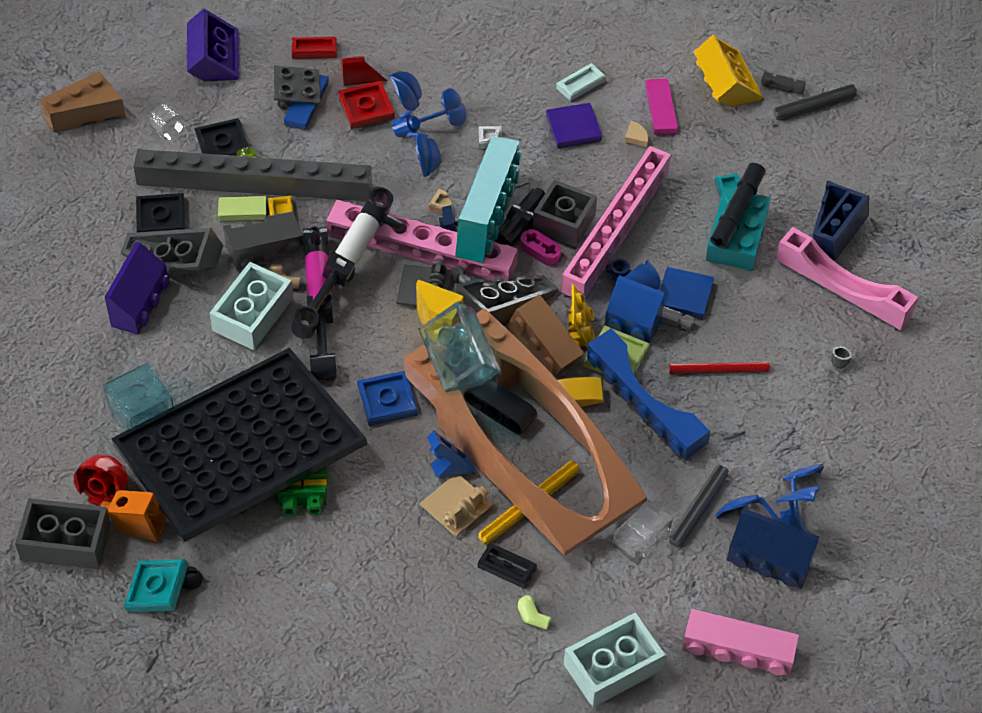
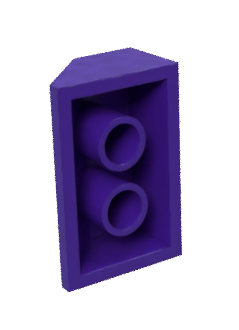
[187,8,239,82]
[105,242,170,335]

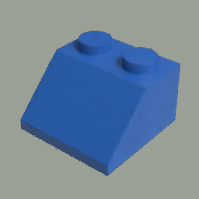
[605,275,665,344]

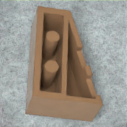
[39,71,126,132]

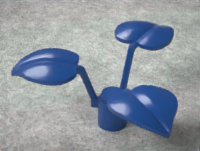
[388,71,466,177]
[716,464,824,531]

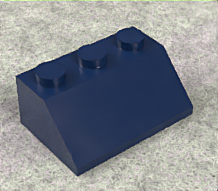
[727,508,820,589]

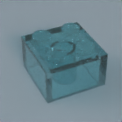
[103,362,174,430]

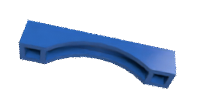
[587,328,710,460]

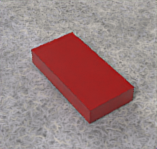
[292,37,337,59]

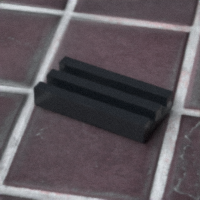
[477,543,537,589]

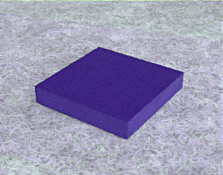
[546,102,602,148]

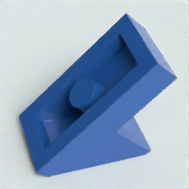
[427,430,476,478]

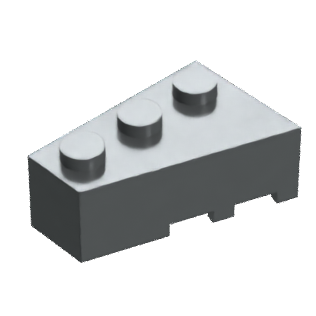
[223,211,304,270]

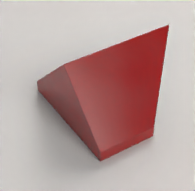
[340,56,388,86]

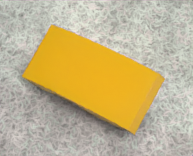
[557,377,604,407]

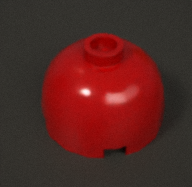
[74,454,128,506]

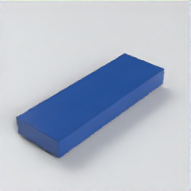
[284,74,329,130]

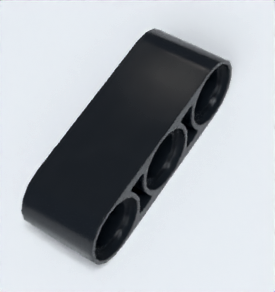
[464,375,538,435]

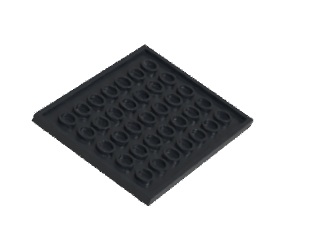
[111,347,367,543]

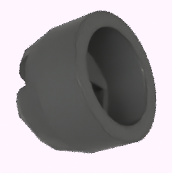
[831,346,852,368]

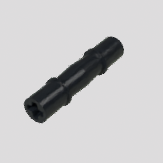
[710,163,766,249]

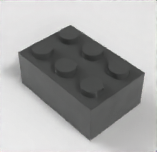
[15,498,111,569]

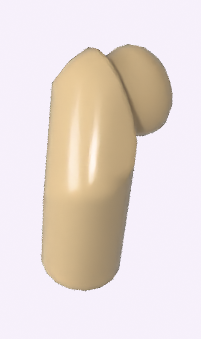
[270,264,301,289]

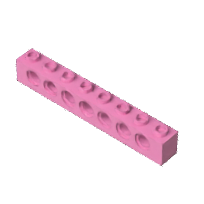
[561,146,671,298]
[326,200,518,281]

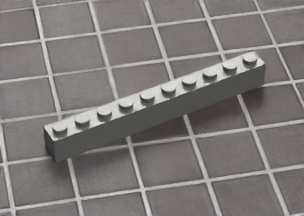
[133,149,372,202]

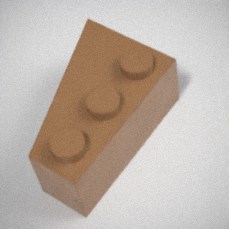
[506,294,584,377]

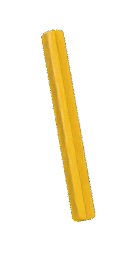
[479,461,580,545]

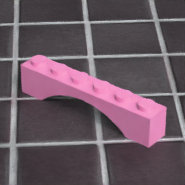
[776,227,918,330]

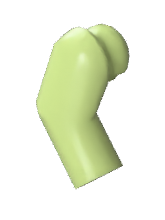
[518,595,551,630]

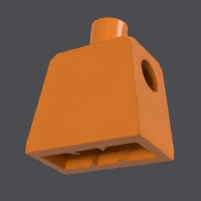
[100,490,167,543]

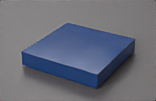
[660,267,714,319]
[357,371,418,426]

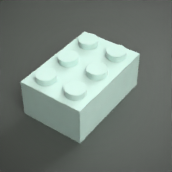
[210,262,293,350]
[564,613,665,708]

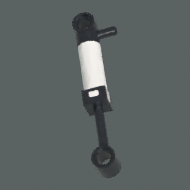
[291,187,403,339]

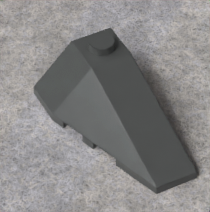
[121,228,223,271]
[455,275,559,326]

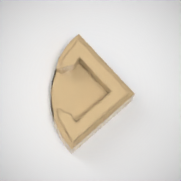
[625,121,648,147]
[429,189,452,215]

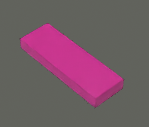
[645,78,678,135]

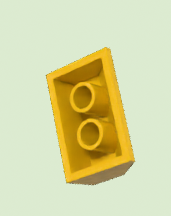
[693,35,764,107]

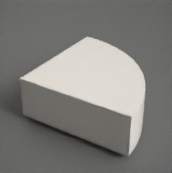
[479,126,502,149]

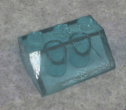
[418,301,501,393]

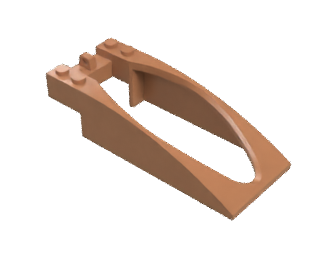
[403,308,647,556]

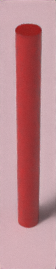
[669,362,770,374]

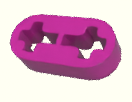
[520,229,561,265]

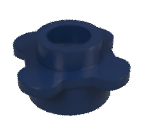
[606,258,632,283]

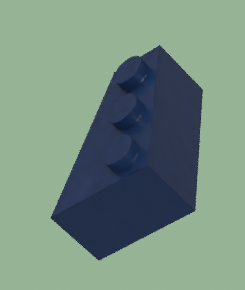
[813,181,869,261]

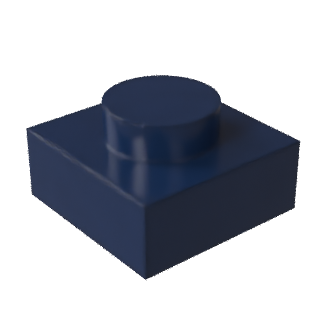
[439,205,457,232]

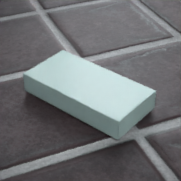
[556,63,606,102]

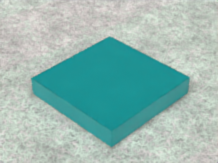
[124,559,189,612]

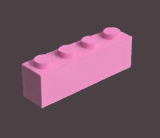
[682,609,799,676]

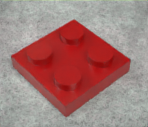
[338,81,395,129]

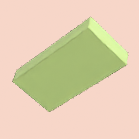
[218,196,267,221]

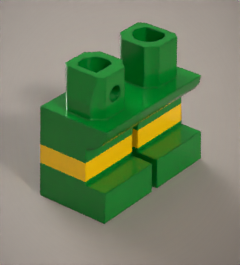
[278,466,328,516]

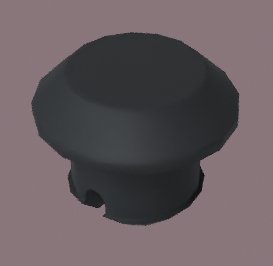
[182,566,203,590]

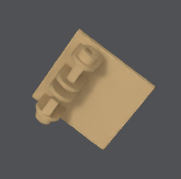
[419,475,493,537]

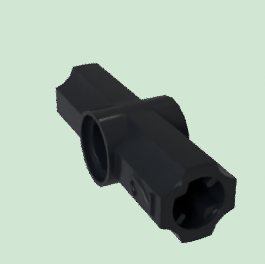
[494,187,545,247]

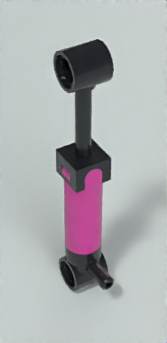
[303,226,337,379]

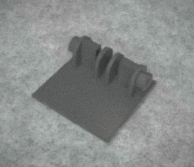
[274,65,320,111]
[396,259,452,306]

